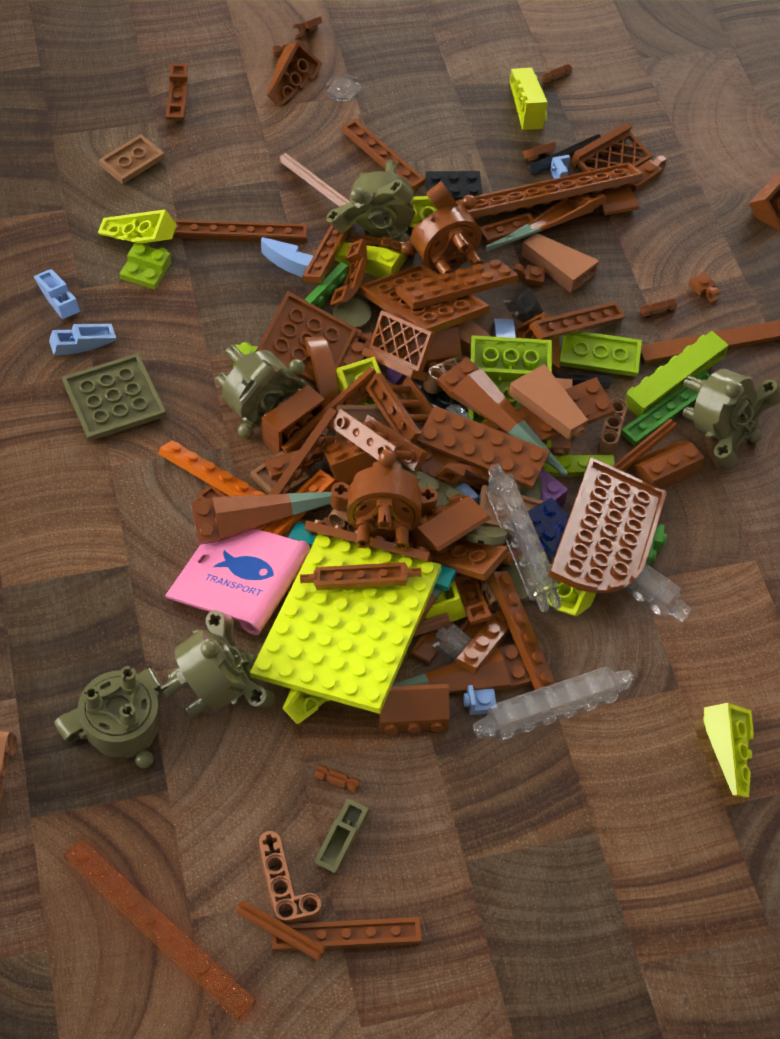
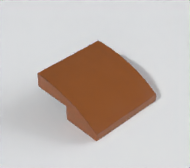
[597,184,639,216]

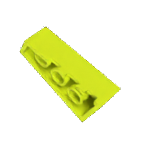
[510,68,547,130]

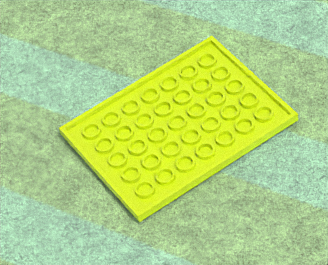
[250,533,441,714]

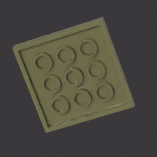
[61,353,167,442]

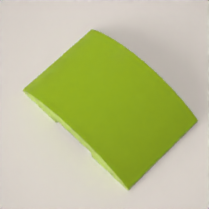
[468,335,552,450]

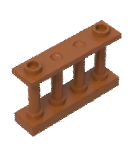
[366,373,433,443]
[332,409,428,472]

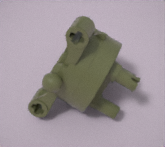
[326,160,414,242]
[215,345,316,439]
[683,369,780,469]
[160,610,275,718]
[54,666,165,769]

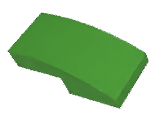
[643,524,667,570]

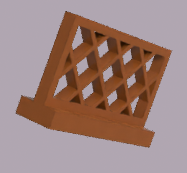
[571,122,653,172]
[362,310,436,381]

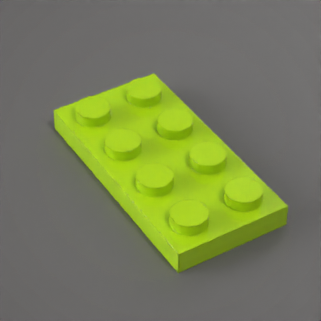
[560,331,642,377]

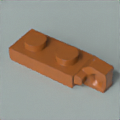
[627,155,667,191]
[264,447,323,481]

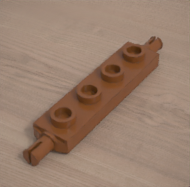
[300,562,422,590]

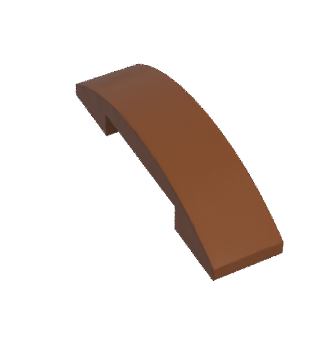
[166,63,188,120]
[330,238,367,307]
[304,337,339,407]
[435,463,512,492]
[455,573,492,625]

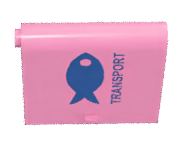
[165,529,310,635]

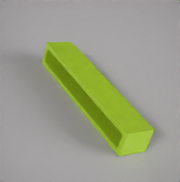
[625,331,729,417]

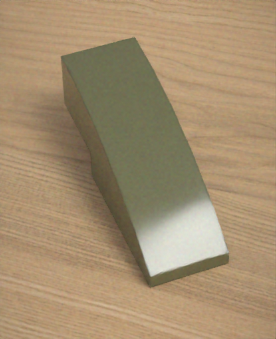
[314,798,371,874]

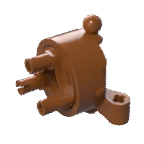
[400,181,484,273]
[331,449,438,550]

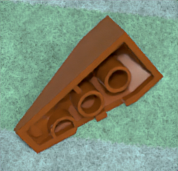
[267,41,323,107]

